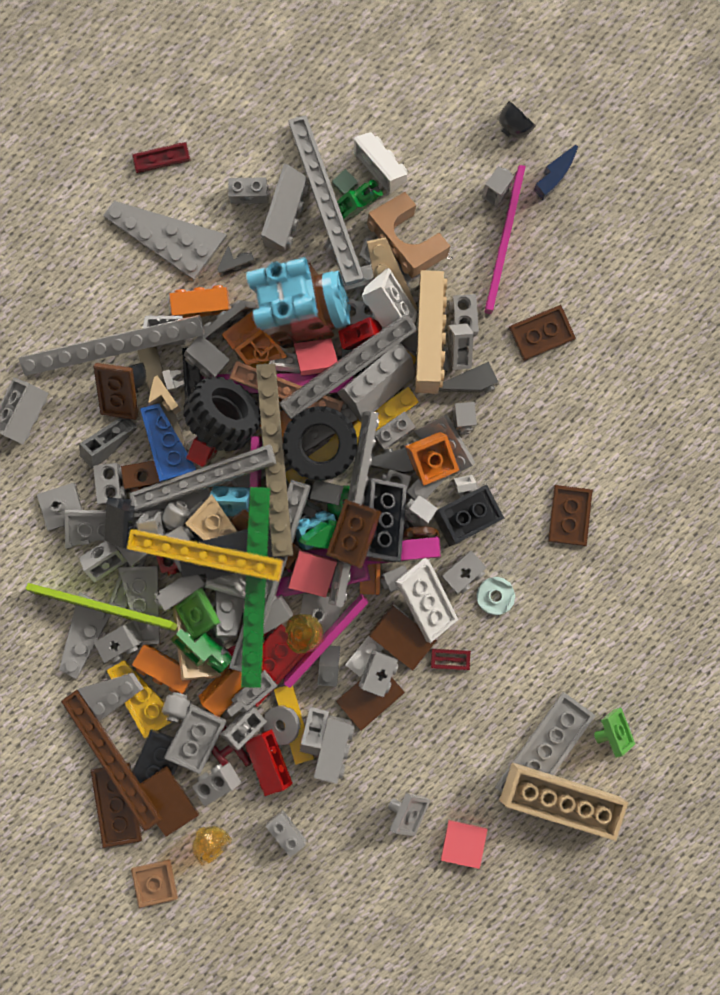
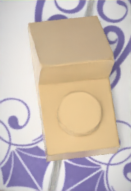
[148,376,182,415]

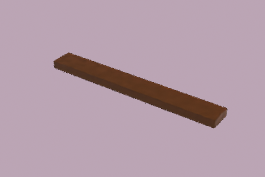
[61,690,163,832]

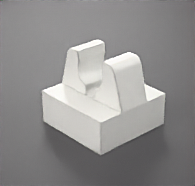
[162,370,185,393]
[454,475,477,497]

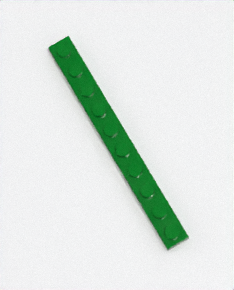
[241,487,270,688]

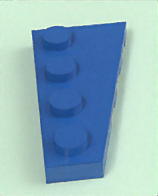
[140,403,197,483]

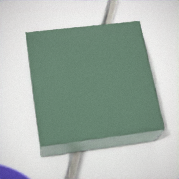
[332,169,358,195]

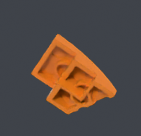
[221,312,287,365]

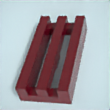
[431,648,471,670]

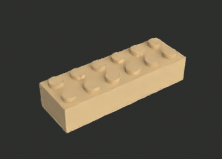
[415,270,447,394]
[500,762,628,841]

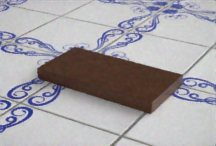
[91,762,142,848]

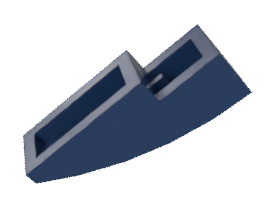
[534,144,578,201]

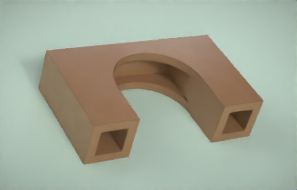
[367,192,451,278]

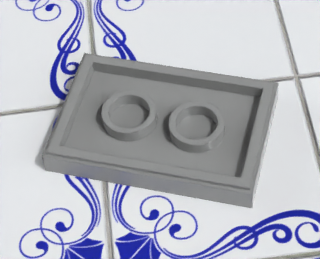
[164,704,226,774]

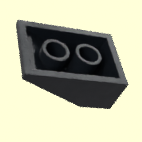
[433,484,505,547]

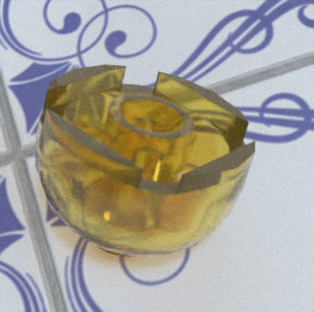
[285,614,323,653]
[192,826,232,866]

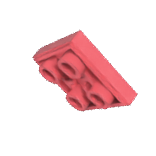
[294,338,337,376]
[288,550,337,598]
[441,820,487,869]

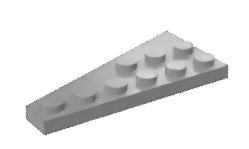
[103,201,227,281]

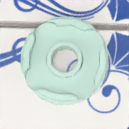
[476,577,515,615]

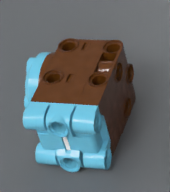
[246,257,351,348]

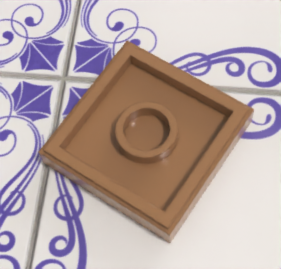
[131,859,178,908]

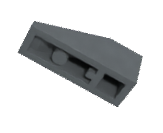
[438,361,498,394]
[79,418,137,469]

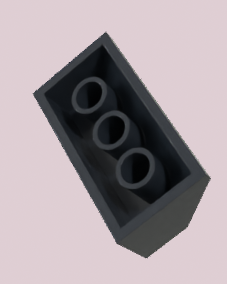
[363,478,407,562]

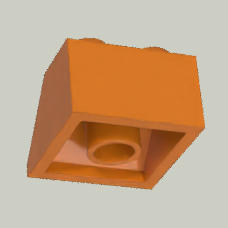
[405,432,459,486]

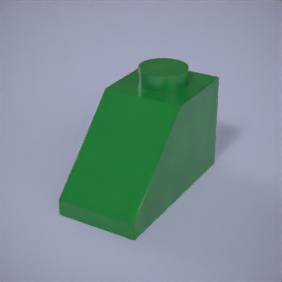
[299,520,338,549]

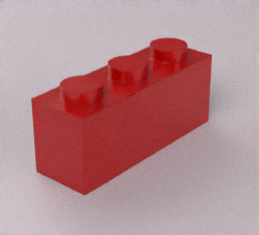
[245,729,293,796]

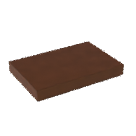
[509,305,576,361]
[93,363,139,420]
[548,485,593,547]
[326,499,381,569]
[368,605,437,671]
[336,671,405,731]
[140,767,199,837]

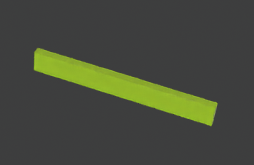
[26,583,178,631]

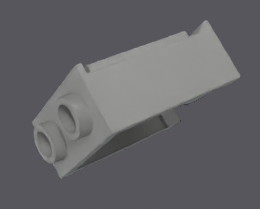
[154,574,206,611]

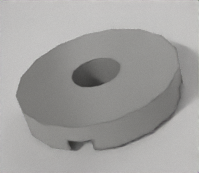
[263,705,300,745]

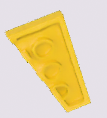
[106,660,172,738]

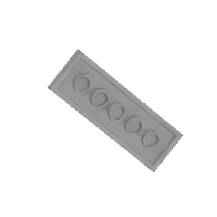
[495,692,596,792]

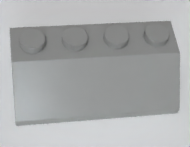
[261,164,310,253]
[337,343,416,423]

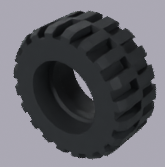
[183,377,261,452]
[282,406,358,481]

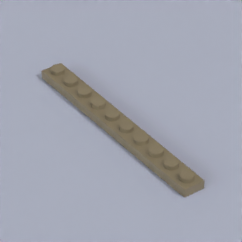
[256,363,293,557]

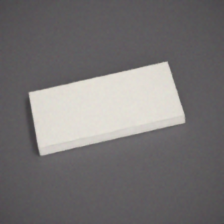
[396,558,458,643]

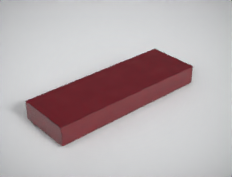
[132,142,191,173]

